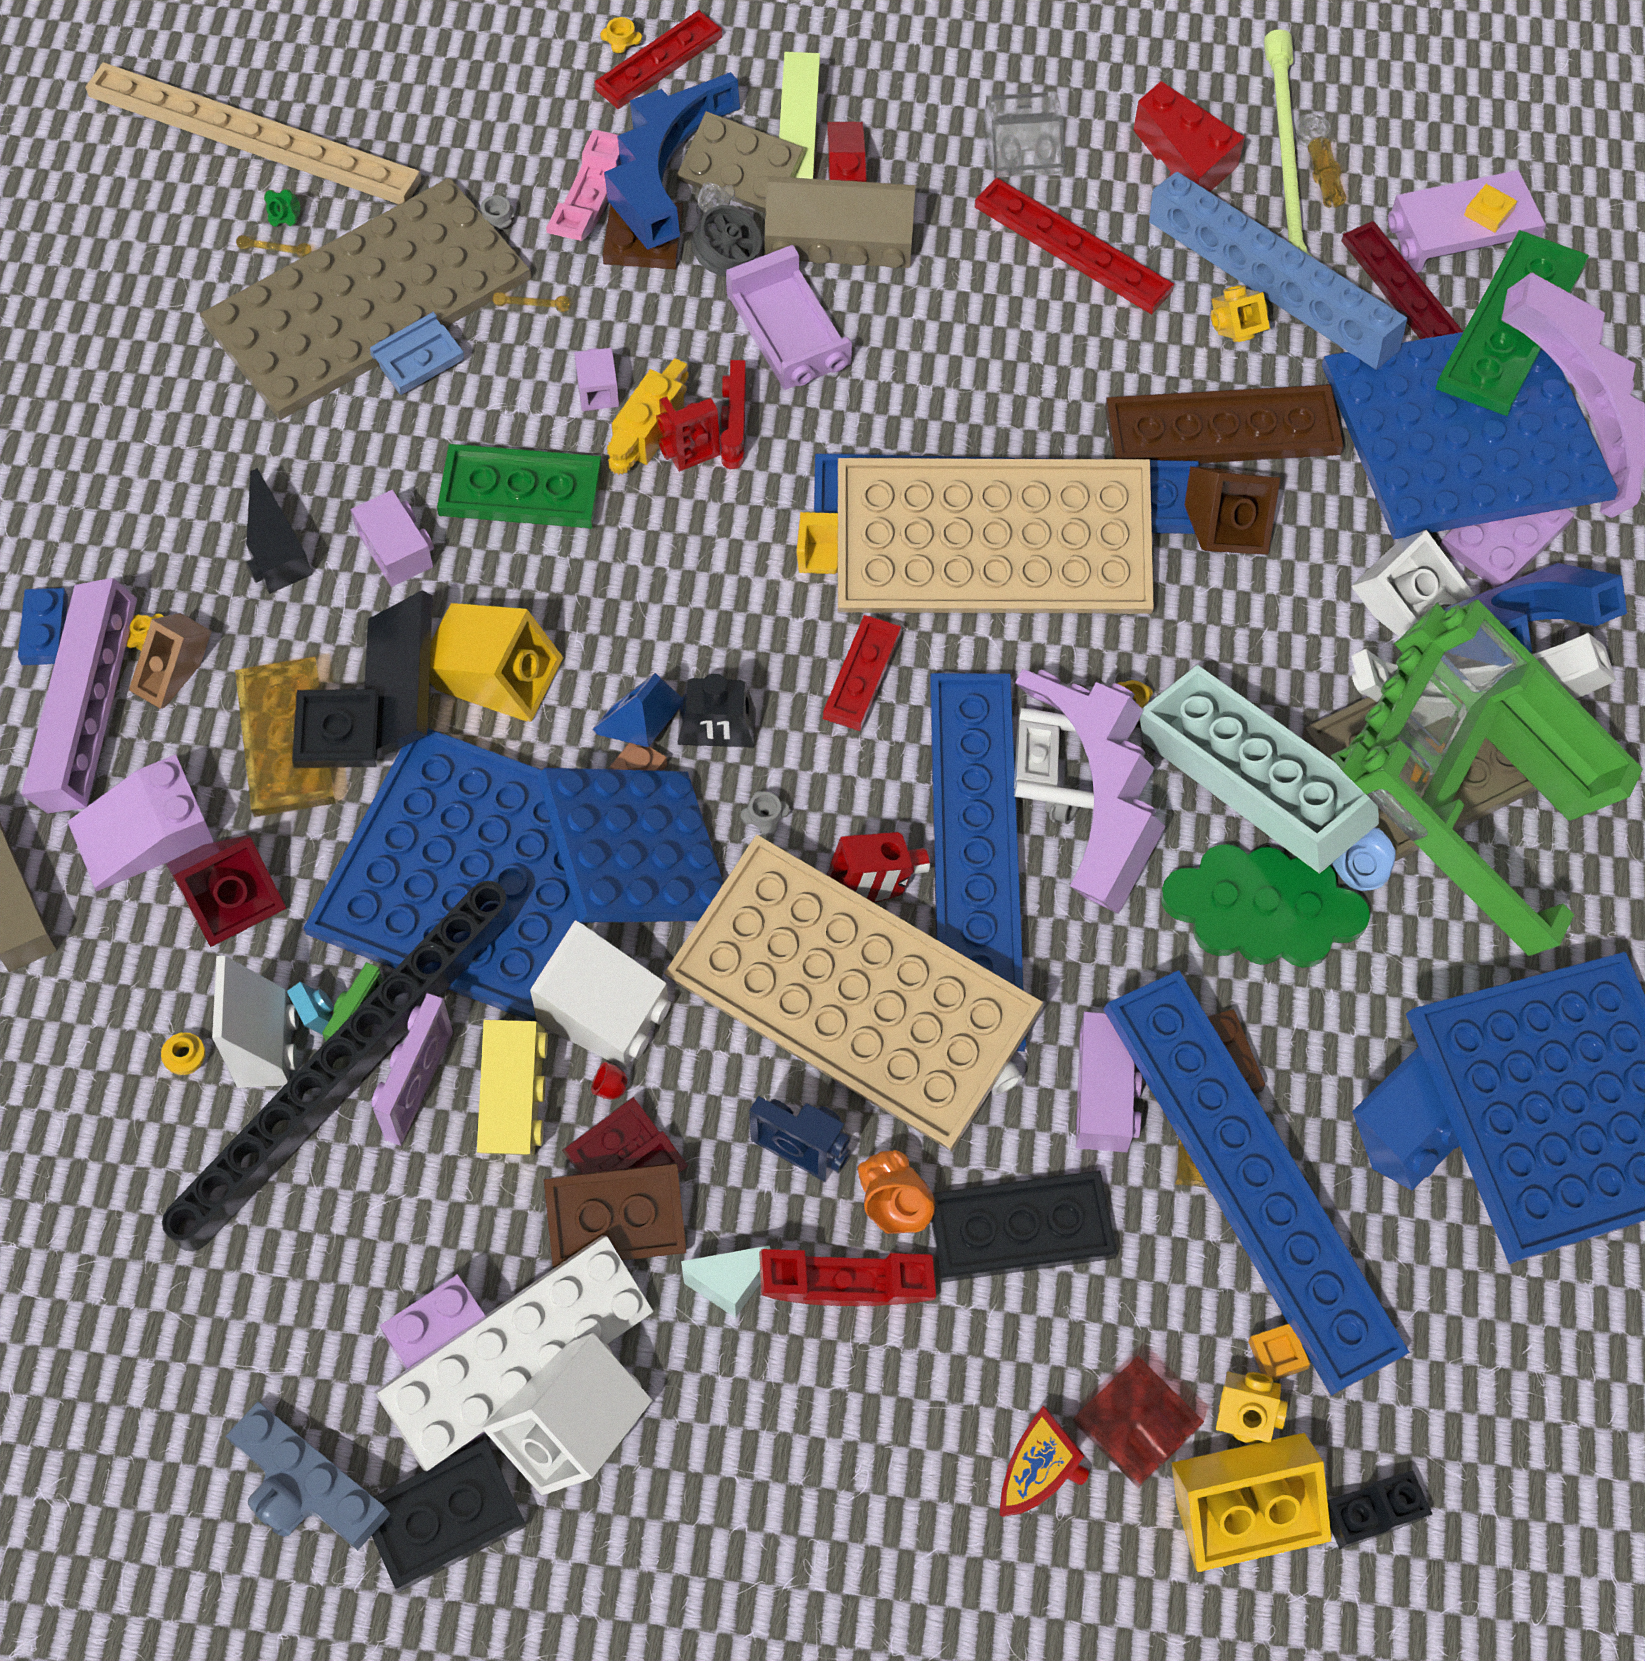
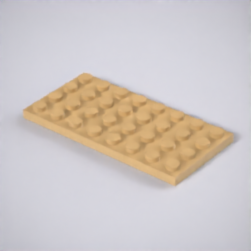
[838,458,1154,614]
[664,834,1044,1152]

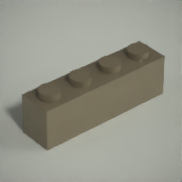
[0,822,57,972]

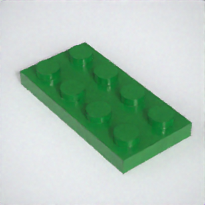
[437,444,602,529]

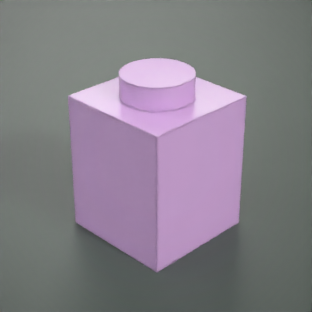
[574,348,619,411]

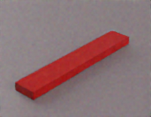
[974,177,1174,315]

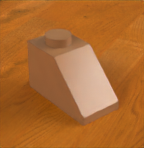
[129,613,212,709]

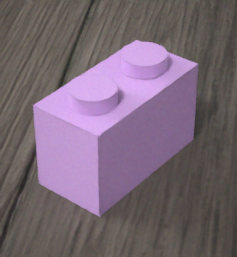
[350,489,434,587]

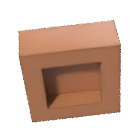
[610,743,667,771]

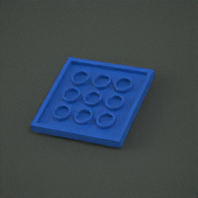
[538,768,724,923]

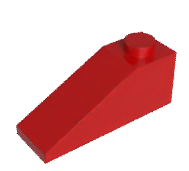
[827,122,866,182]

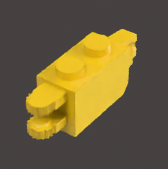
[607,358,689,475]

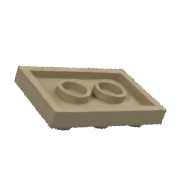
[677,111,805,213]

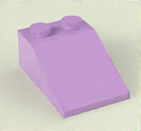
[67,754,214,892]
[380,1274,485,1451]

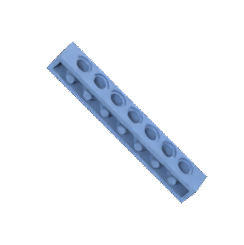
[1149,172,1407,370]

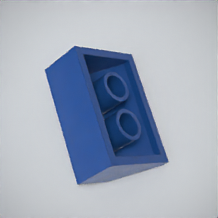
[1352,1046,1460,1191]

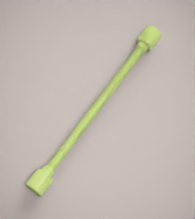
[1264,29,1312,257]

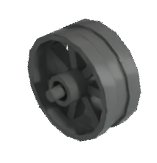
[691,205,762,277]

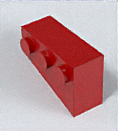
[1133,81,1245,192]

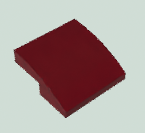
[562,1097,688,1174]

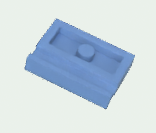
[370,312,464,395]

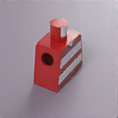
[826,832,930,903]

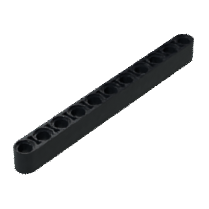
[162,881,512,1252]

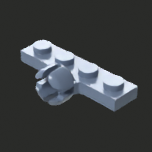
[225,1402,390,1551]

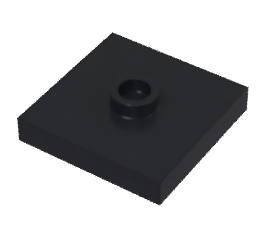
[292,689,380,768]

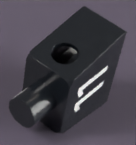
[677,674,756,748]

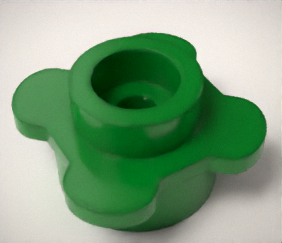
[264,189,301,227]

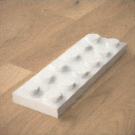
[374,1236,653,1472]

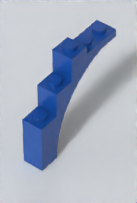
[604,72,740,250]

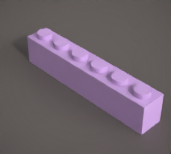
[21,578,137,814]

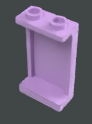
[1388,170,1546,273]
[726,245,852,390]

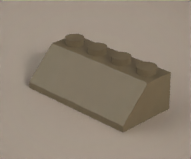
[765,176,916,268]

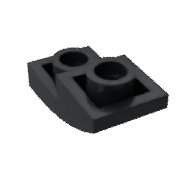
[1327,1470,1433,1550]

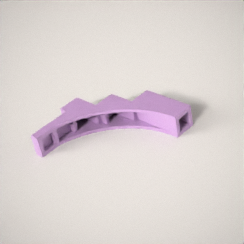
[1501,272,1645,518]
[1015,669,1166,914]

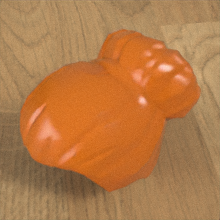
[857,1150,935,1234]

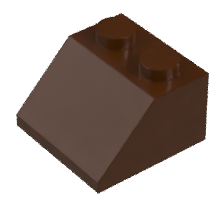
[1184,466,1280,555]

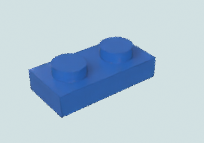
[18,588,68,665]

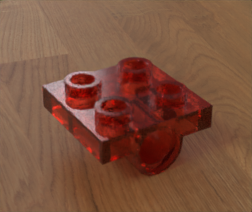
[1073,1356,1204,1489]

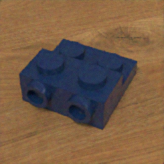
[749,1096,852,1183]

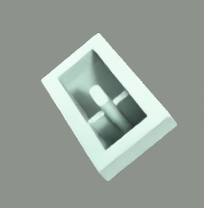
[681,1245,771,1318]

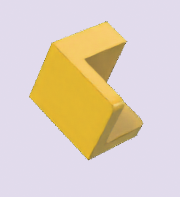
[797,512,838,574]

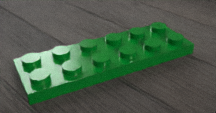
[1435,230,1589,416]

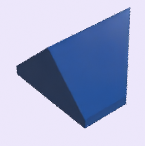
[592,673,682,747]

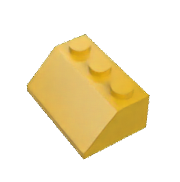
[1171,1433,1331,1572]

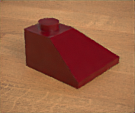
[166,835,287,947]

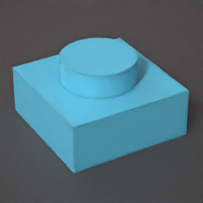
[287,982,334,1035]

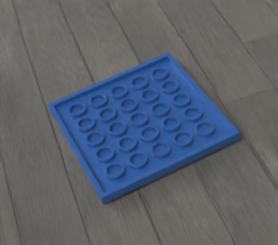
[1322,332,1618,540]
[303,728,584,1021]
[1406,952,1645,1264]

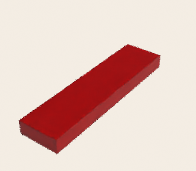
[594,10,722,110]

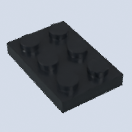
[371,1440,527,1593]

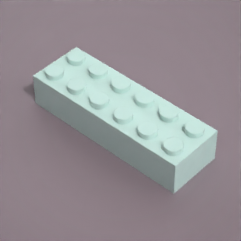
[1140,665,1379,874]

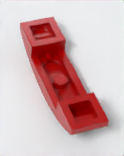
[759,1249,936,1306]

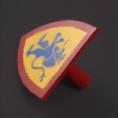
[999,1406,1089,1517]

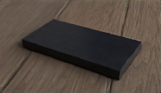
[364,590,433,759]
[931,1170,1118,1283]

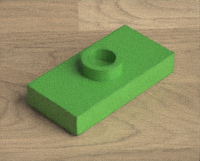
[322,962,384,1041]

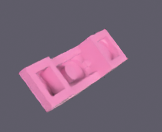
[546,129,621,241]

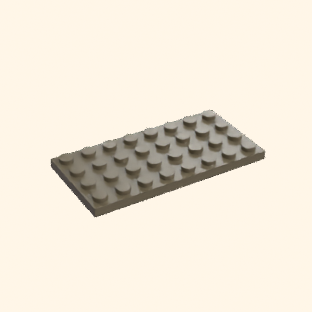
[200,177,531,420]

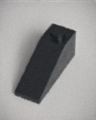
[245,468,312,594]

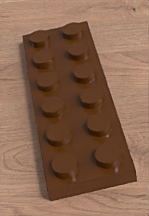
[1105,385,1343,464]

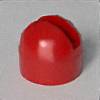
[591,1062,628,1100]

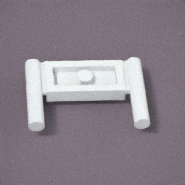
[1014,707,1094,809]

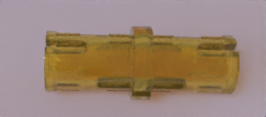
[1307,137,1346,208]

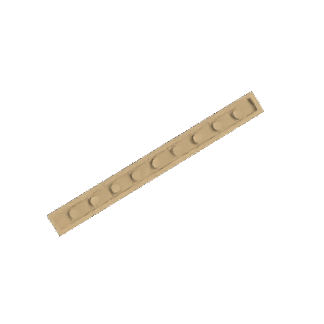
[85,62,422,204]

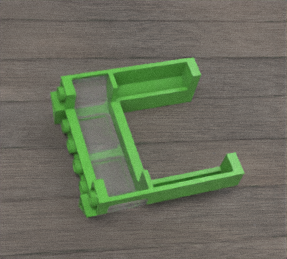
[1330,599,1643,956]

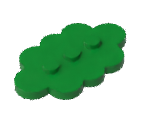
[1160,844,1370,968]

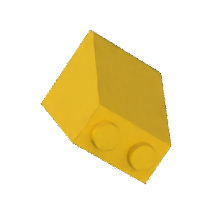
[429,603,564,722]

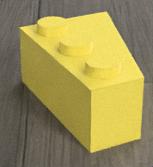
[477,1020,548,1155]

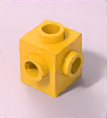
[1210,285,1270,342]
[1216,1371,1288,1444]

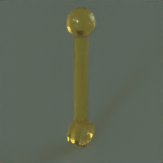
[236,235,312,258]
[492,292,570,312]

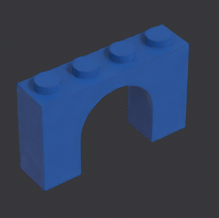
[1443,563,1627,666]

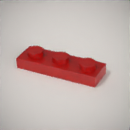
[823,615,901,731]

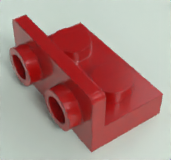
[656,396,720,472]

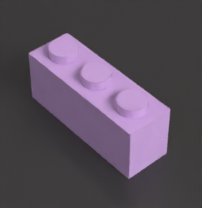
[1075,1012,1142,1152]

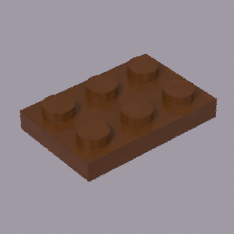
[543,1163,687,1269]

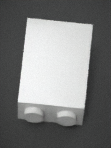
[530,920,671,1069]
[482,1333,652,1496]

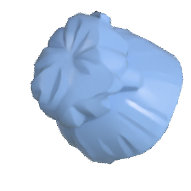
[1332,827,1396,891]

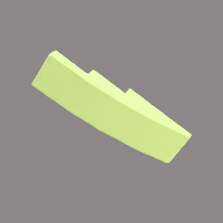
[779,52,820,179]

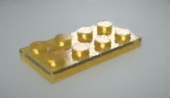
[235,657,336,817]

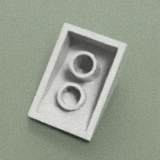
[1351,530,1476,661]
[212,956,299,1088]

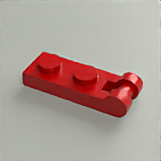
[720,360,746,470]

